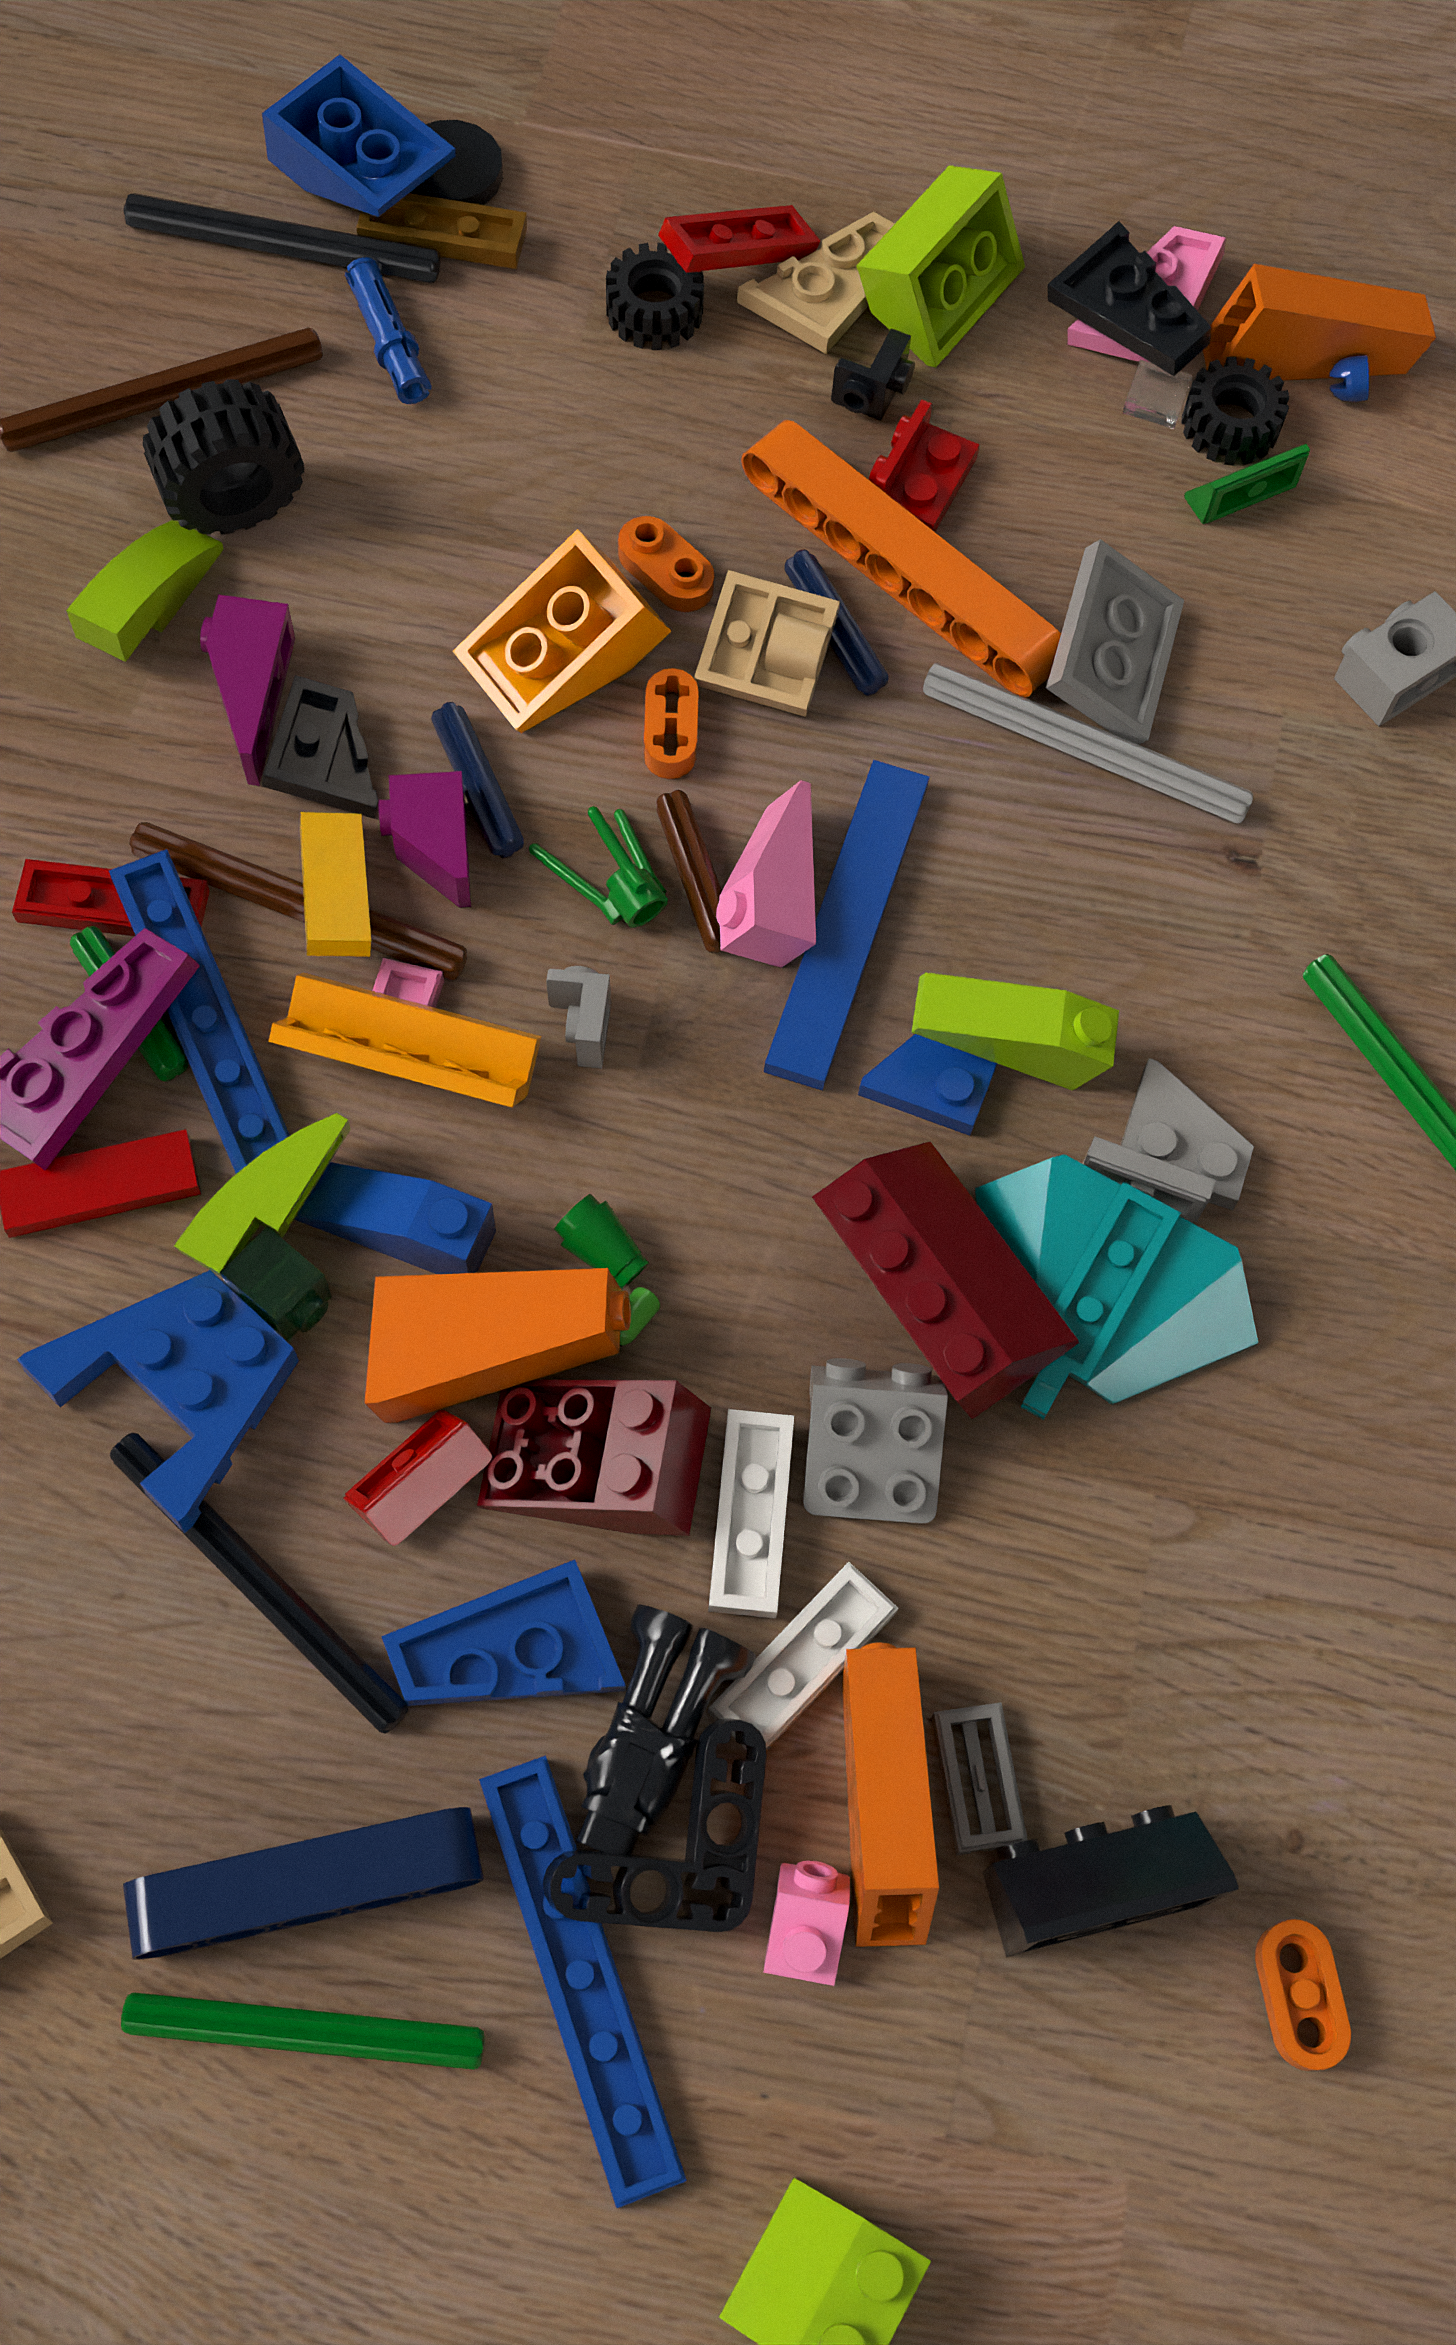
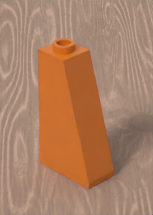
[1203,264,1436,380]
[365,1268,631,1423]
[842,1642,939,1947]

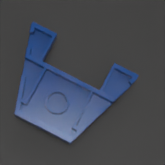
[17,1270,299,1533]

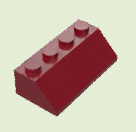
[812,1141,1080,1419]

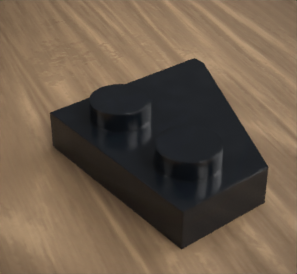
[262,675,378,819]

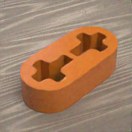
[644,668,699,779]

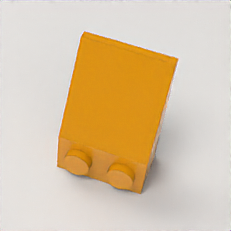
[453,529,671,733]

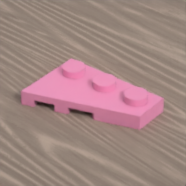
[1067,226,1225,366]

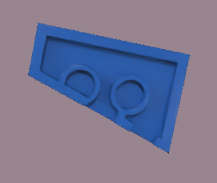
[381,1559,626,1706]

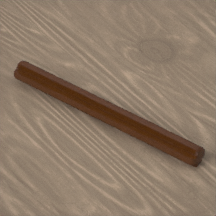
[0,327,323,452]
[129,822,467,980]

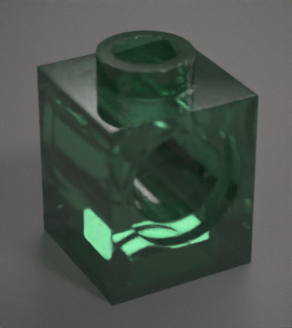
[221,1226,332,1342]

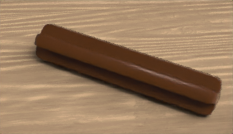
[656,790,722,953]

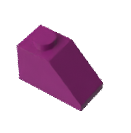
[378,771,471,908]

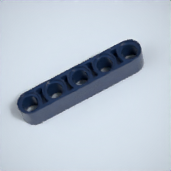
[123,1807,484,1960]

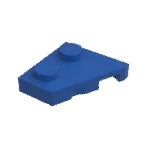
[858,1034,997,1136]

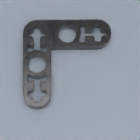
[543,1718,767,1932]

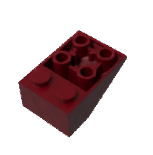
[477,1380,711,1536]

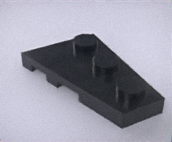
[1048,221,1211,376]

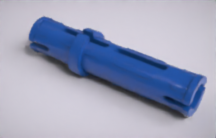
[345,257,432,404]

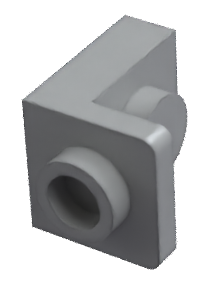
[546,966,612,1069]

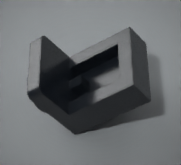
[831,328,915,421]

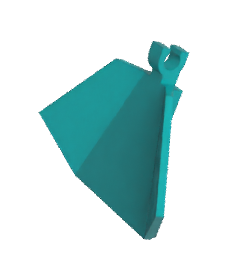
[975,1154,1258,1420]

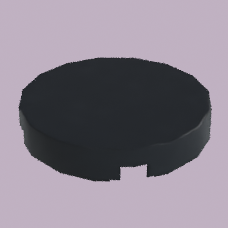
[410,120,503,205]

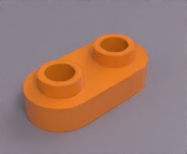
[618,516,715,612]
[1255,1919,1351,2071]

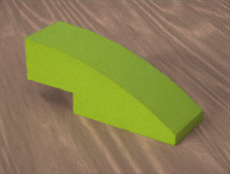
[66,520,224,662]
[174,1113,351,1280]

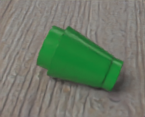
[554,1194,649,1289]

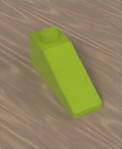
[911,972,1119,1091]

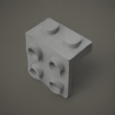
[803,1358,948,1523]

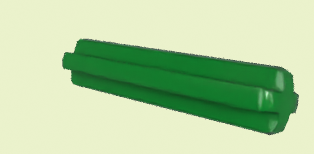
[70,926,188,1082]

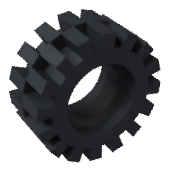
[606,242,704,350]
[1181,357,1290,466]

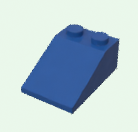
[262,54,456,217]

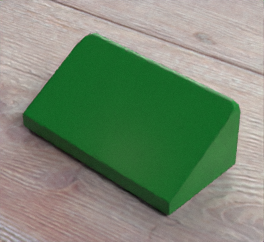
[1184,444,1310,524]

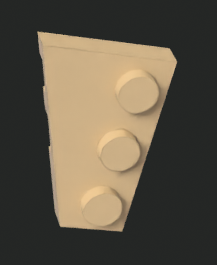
[737,211,895,354]

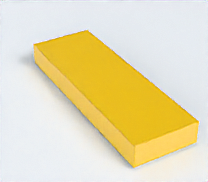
[300,812,371,957]

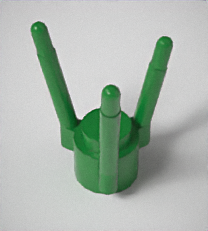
[529,806,669,928]

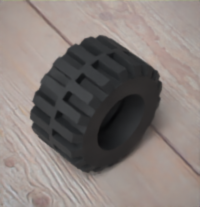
[142,379,305,535]

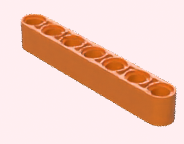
[741,420,1061,698]

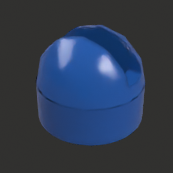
[1329,355,1369,402]

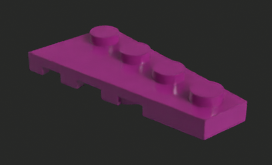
[0,928,200,1170]

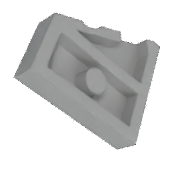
[1121,1058,1254,1210]

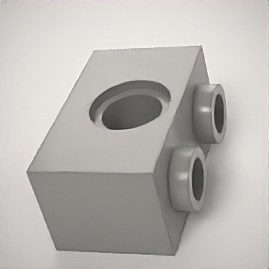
[1334,591,1456,727]

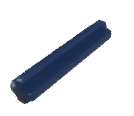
[784,549,889,696]
[431,702,524,858]

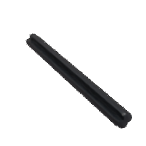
[123,193,441,283]
[110,1432,408,1734]

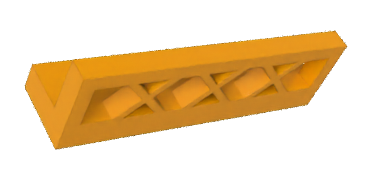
[268,972,542,1108]

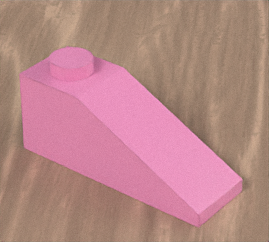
[716,780,816,968]

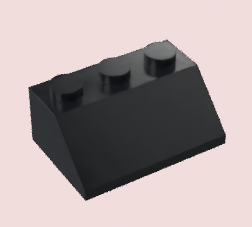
[983,1805,1239,1957]

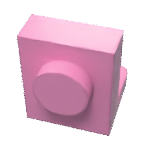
[763,1861,850,1986]

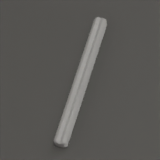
[923,663,1254,823]

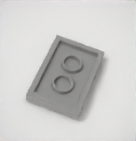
[1046,539,1184,745]

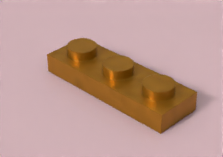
[356,193,527,269]

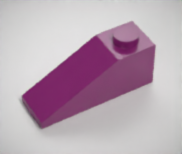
[200,594,295,786]

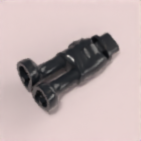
[576,1604,756,1855]

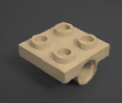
[694,570,840,717]

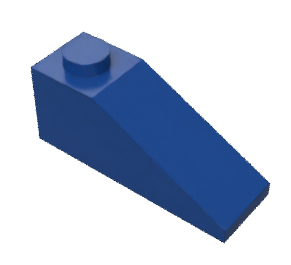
[294,1162,496,1274]

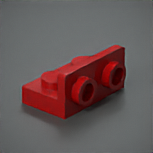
[868,399,980,532]

